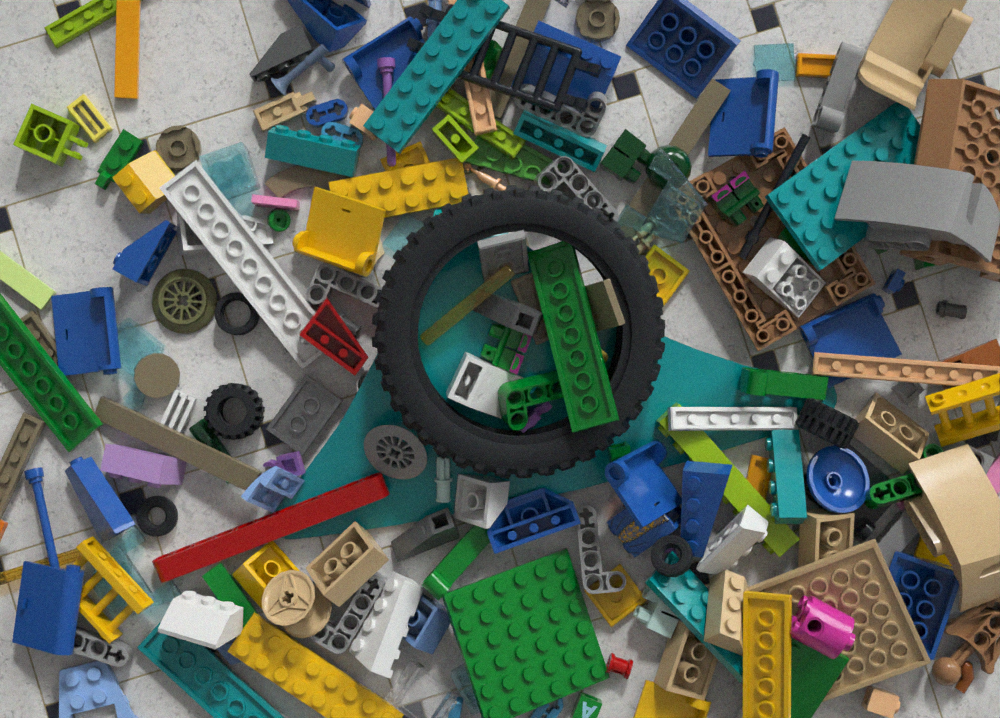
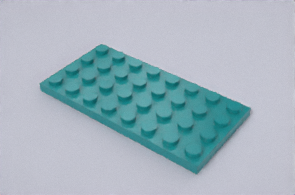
[765,102,921,271]

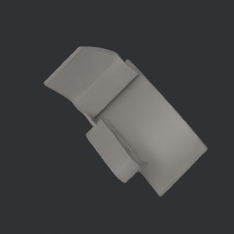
[835,161,1000,262]

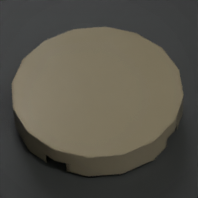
[575,0,620,42]
[156,125,202,171]
[133,353,180,398]

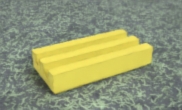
[66,94,113,143]

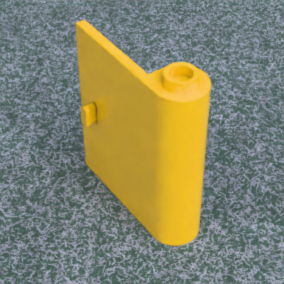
[292,187,386,277]
[633,680,712,718]

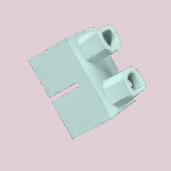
[633,585,679,639]

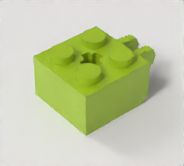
[13,103,89,167]

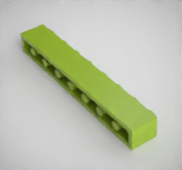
[656,402,800,557]

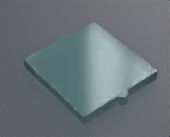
[753,43,797,81]
[383,214,424,252]

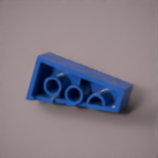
[681,461,732,558]

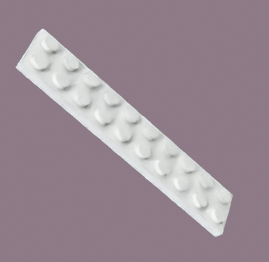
[160,160,323,369]

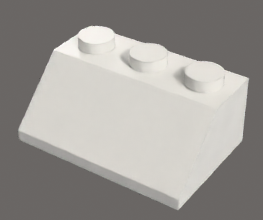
[696,505,769,575]
[158,591,244,649]

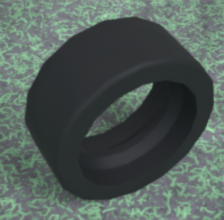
[215,292,260,335]

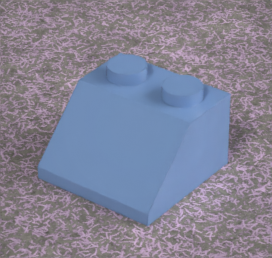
[402,593,451,654]

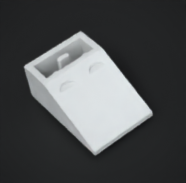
[742,237,826,318]
[446,352,523,419]

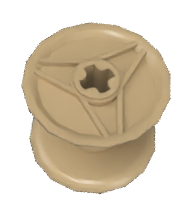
[262,570,332,638]

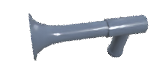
[271,44,335,96]

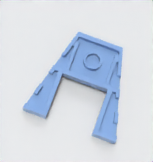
[59,660,138,718]

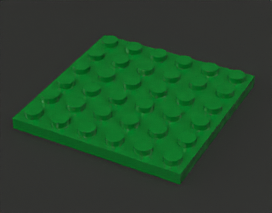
[441,548,610,718]

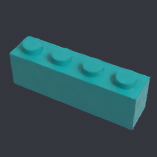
[513,110,607,172]
[265,125,361,177]
[765,430,807,524]

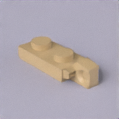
[253,91,317,132]

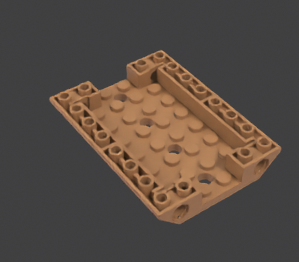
[899,79,1000,282]
[667,127,876,352]

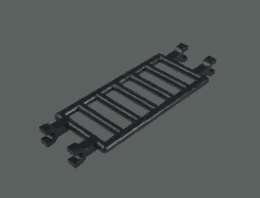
[406,4,602,113]

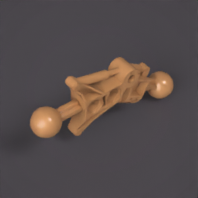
[932,597,1000,686]

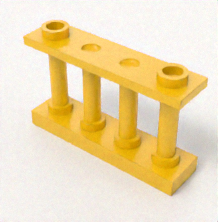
[925,373,1000,447]
[72,536,154,644]

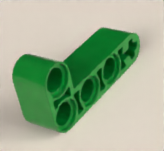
[739,367,829,400]
[498,370,564,431]
[864,444,943,509]
[421,525,490,601]

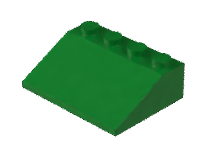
[742,637,849,718]

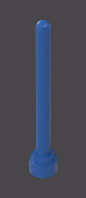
[24,467,60,569]

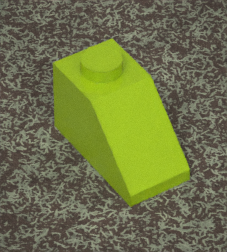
[432,114,479,163]

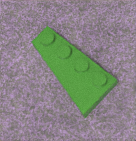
[464,136,563,186]

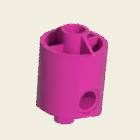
[790,595,856,659]

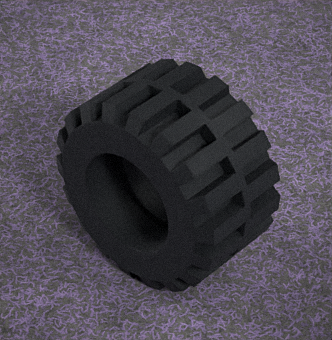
[203,383,265,440]
[795,398,859,449]

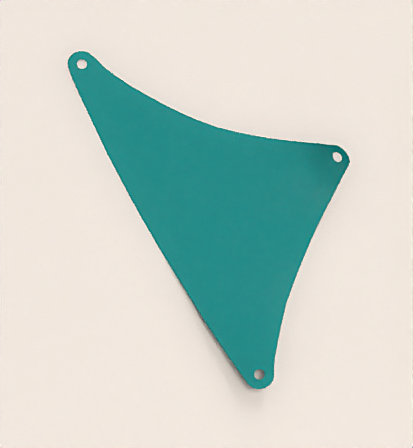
[270,208,837,540]

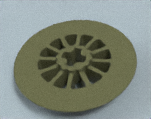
[152,269,217,334]

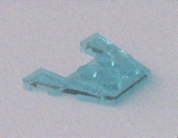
[618,149,707,243]
[117,317,166,411]
[89,524,182,618]

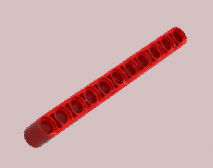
[152,472,390,583]

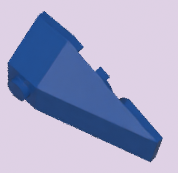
[287,0,367,52]

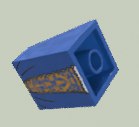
[607,504,681,558]

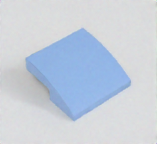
[241,466,305,513]

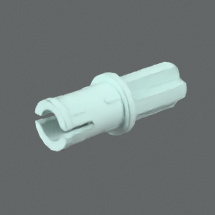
[434,457,452,503]

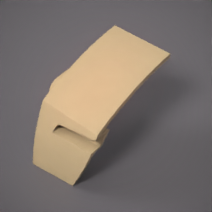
[857,0,974,110]
[904,444,1000,612]

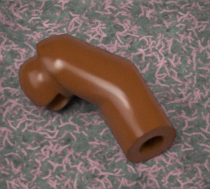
[954,661,974,694]

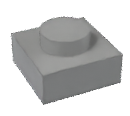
[891,382,924,405]

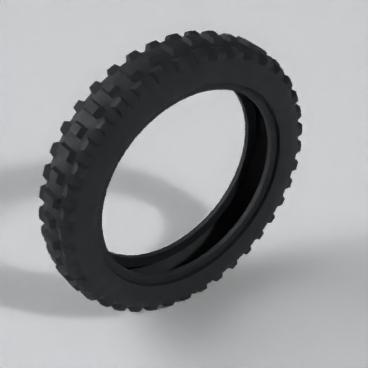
[372,185,665,479]

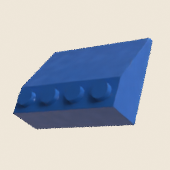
[626,0,741,99]
[511,20,621,123]
[889,551,960,660]

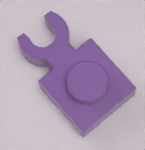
[512,401,552,433]
[263,451,306,476]

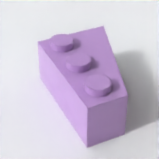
[100,444,187,488]

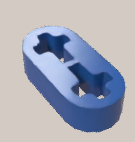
[306,99,348,128]

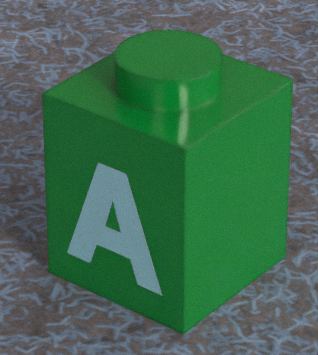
[570,691,602,718]

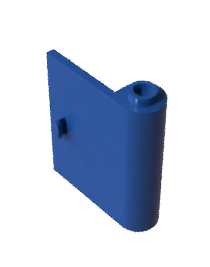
[342,16,425,109]
[708,69,779,158]
[51,287,122,376]
[799,293,902,388]
[605,440,682,529]
[12,561,85,655]

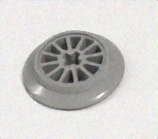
[364,425,427,479]

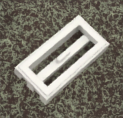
[160,390,197,433]

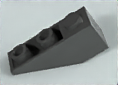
[250,25,313,82]
[472,288,543,336]
[391,508,461,562]

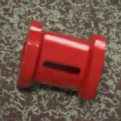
[605,653,633,679]

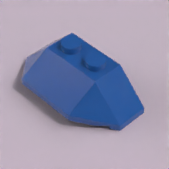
[487,487,581,554]

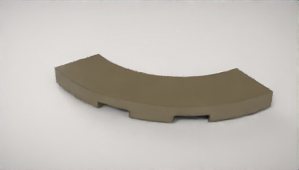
[264,165,351,198]

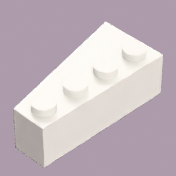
[349,571,424,679]

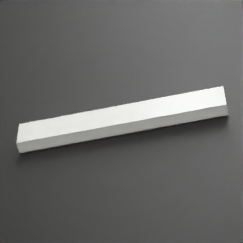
[668,407,798,431]

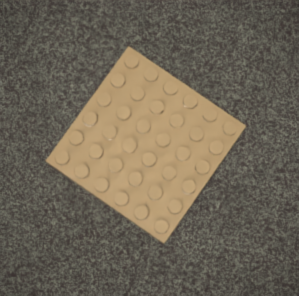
[745,539,931,702]

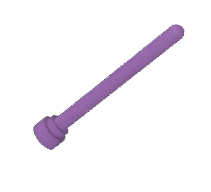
[377,57,396,167]

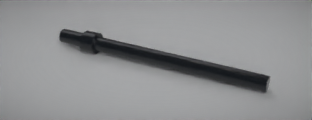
[738,134,811,260]

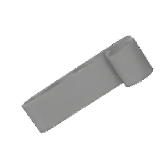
[812,42,864,133]
[515,84,607,137]
[533,156,619,222]
[306,263,382,309]
[577,505,626,594]
[876,507,918,567]
[310,572,385,654]
[73,626,134,667]

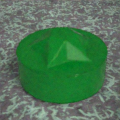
[267,208,291,232]

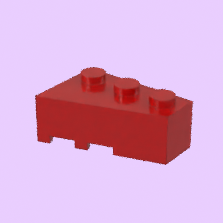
[299,297,369,376]

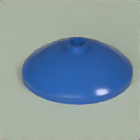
[807,445,870,514]

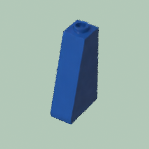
[65,456,135,543]

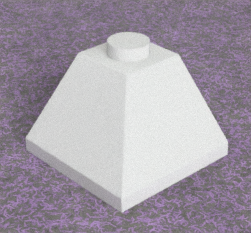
[454,474,510,529]

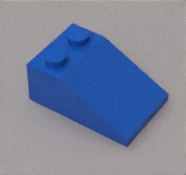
[113,220,177,286]

